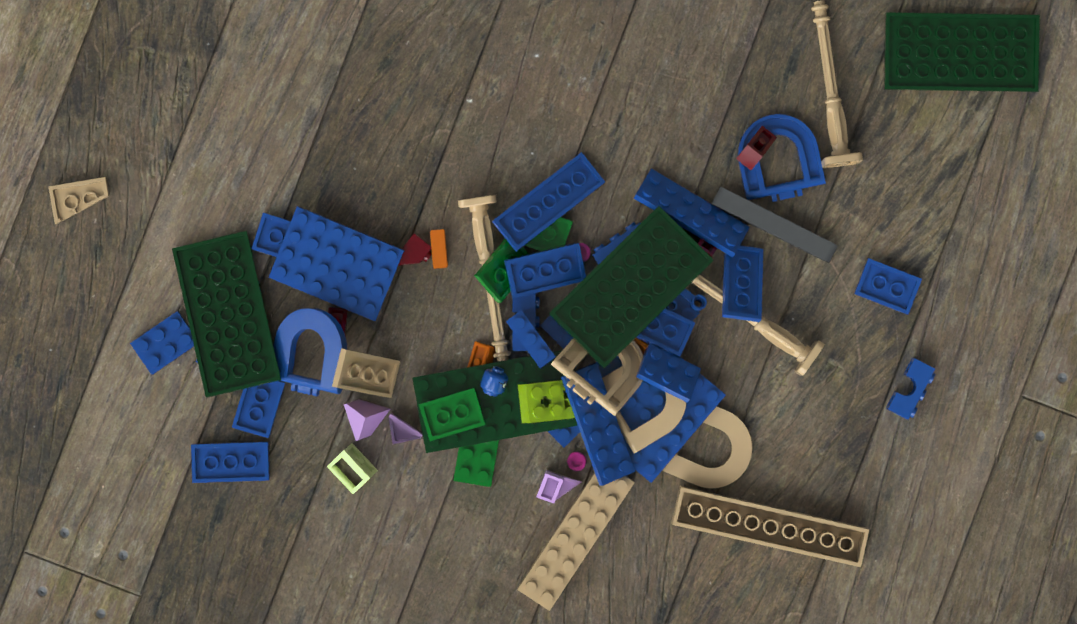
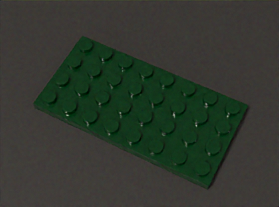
[884,12,1040,92]
[549,206,714,369]
[172,231,282,398]
[412,350,577,453]

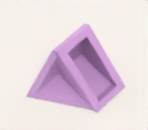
[344,399,390,441]
[389,413,423,444]
[536,469,581,503]

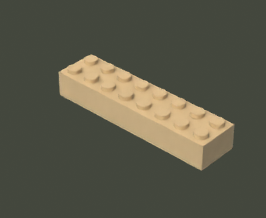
[517,472,635,611]

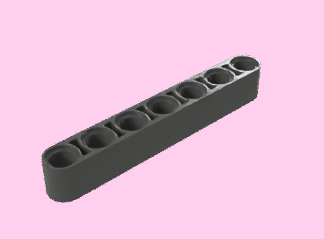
[711,187,838,263]

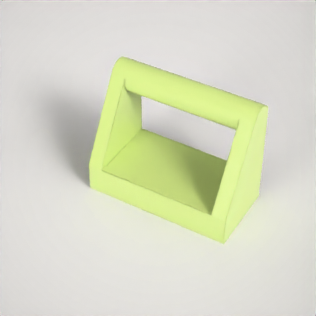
[327,443,378,494]

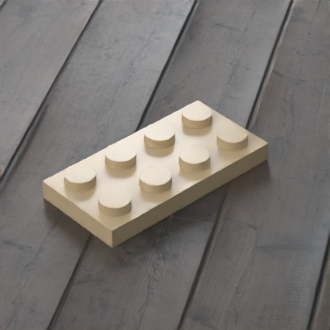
[332,348,400,398]

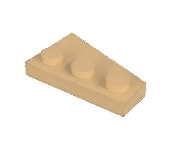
[49,177,110,225]

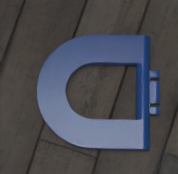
[738,114,826,202]
[274,308,347,396]

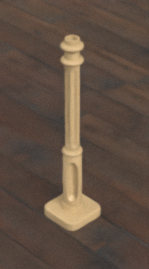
[811,0,863,169]
[458,194,511,362]
[692,275,825,376]

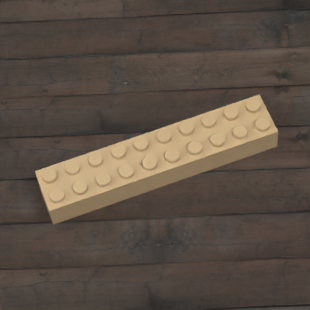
[671,486,869,567]

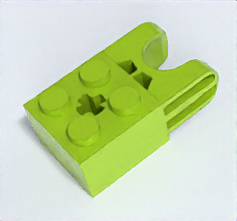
[518,380,575,423]

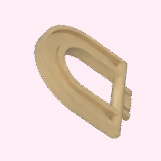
[551,339,643,416]
[602,366,687,454]
[662,407,752,488]

